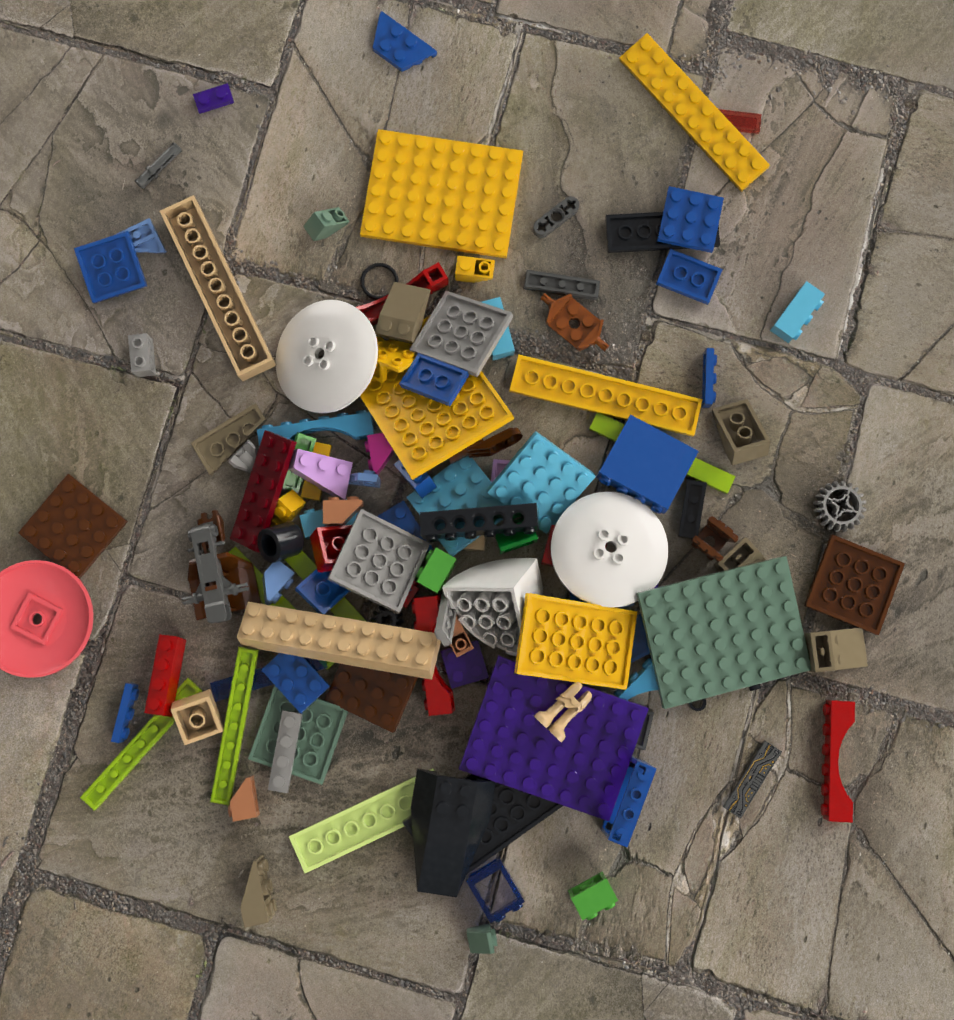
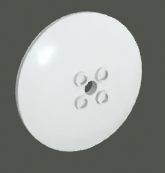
[276,300,378,413]
[550,492,668,608]

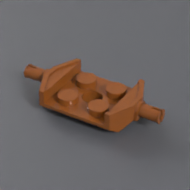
[540,293,610,352]

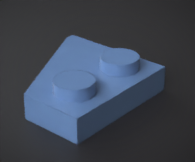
[116,218,167,253]
[349,470,381,488]

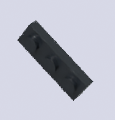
[678,480,707,539]

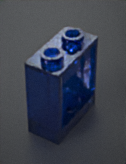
[466,856,525,923]

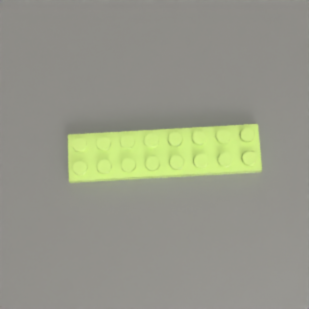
[289,768,434,873]

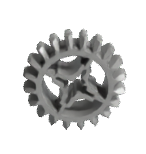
[813,481,867,532]

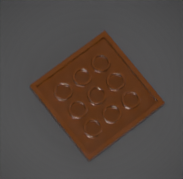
[18,474,128,579]
[804,534,905,635]
[325,664,418,733]

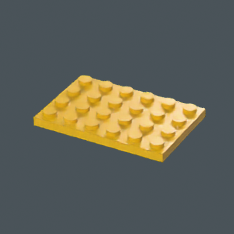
[514,593,638,690]

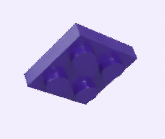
[441,640,489,689]

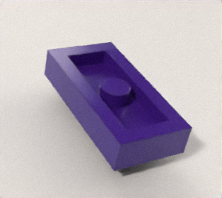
[193,83,234,114]

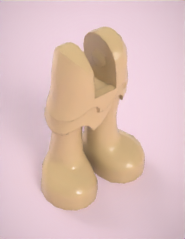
[534,682,592,742]

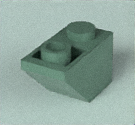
[303,207,350,241]
[467,923,498,954]

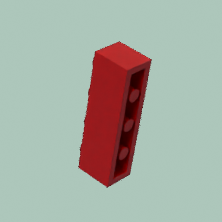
[144,634,186,717]

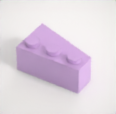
[288,449,353,500]

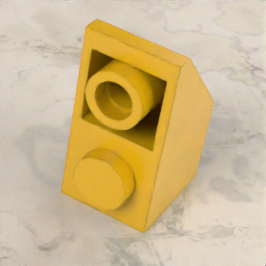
[455,256,495,283]
[270,489,306,527]

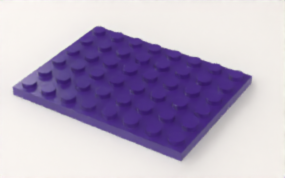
[459,655,649,821]

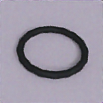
[360,263,398,300]

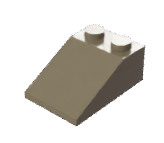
[375,282,431,344]
[712,399,771,465]

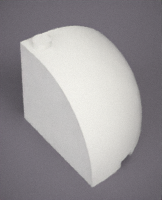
[442,558,543,656]

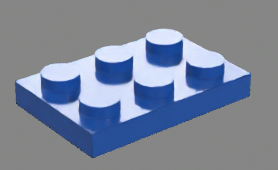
[656,249,723,305]
[399,353,469,406]
[295,569,350,614]
[261,653,330,714]

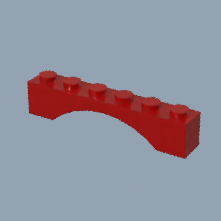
[356,262,449,326]
[412,594,455,716]
[821,700,855,823]

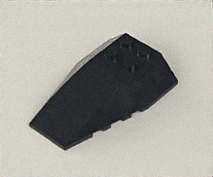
[411,768,496,897]

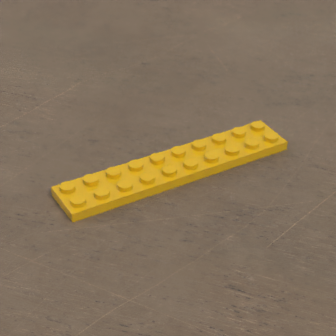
[619,33,770,192]
[509,354,703,437]

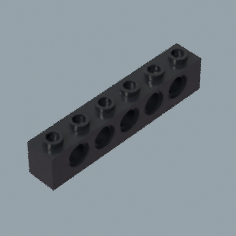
[420,503,540,542]

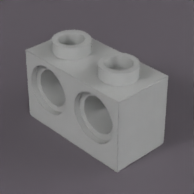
[128,333,156,377]

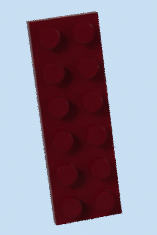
[230,430,297,552]

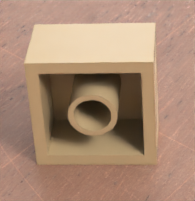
[171,689,224,745]

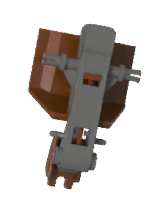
[182,510,261,623]

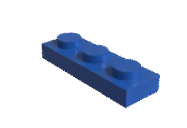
[702,348,717,408]
[111,683,139,743]

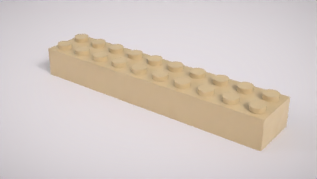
[160,195,276,382]
[237,602,441,680]

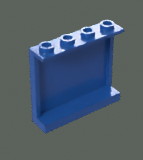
[596,414,699,514]

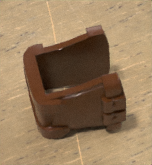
[691,516,738,562]

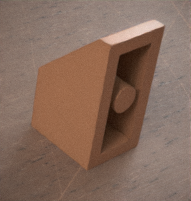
[228,775,260,822]

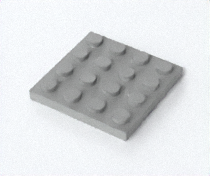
[410,291,513,377]
[327,509,430,614]

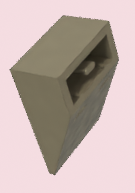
[714,537,766,572]
[804,628,868,672]
[240,854,277,928]

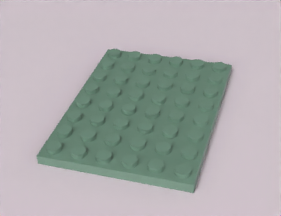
[637,556,811,709]

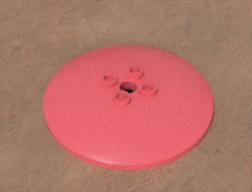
[0,560,94,678]

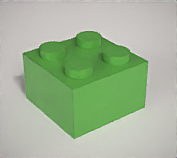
[416,547,457,595]
[568,871,618,921]

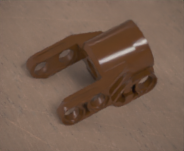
[448,428,523,464]

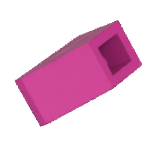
[365,433,394,475]

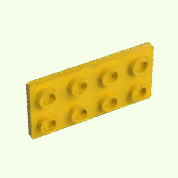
[372,336,417,383]

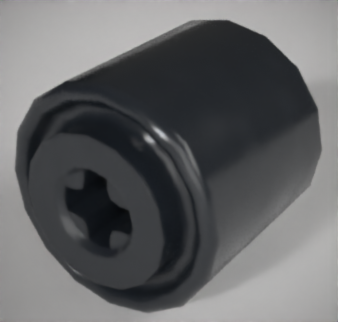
[257,522,304,563]

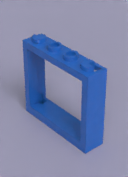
[601,757,657,848]

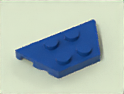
[373,11,437,72]

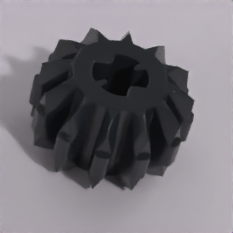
[371,606,404,627]

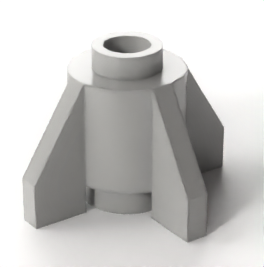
[228,439,257,473]

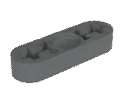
[533,196,579,238]

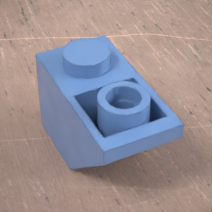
[262,561,294,605]

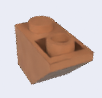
[323,496,364,526]
[450,615,474,657]

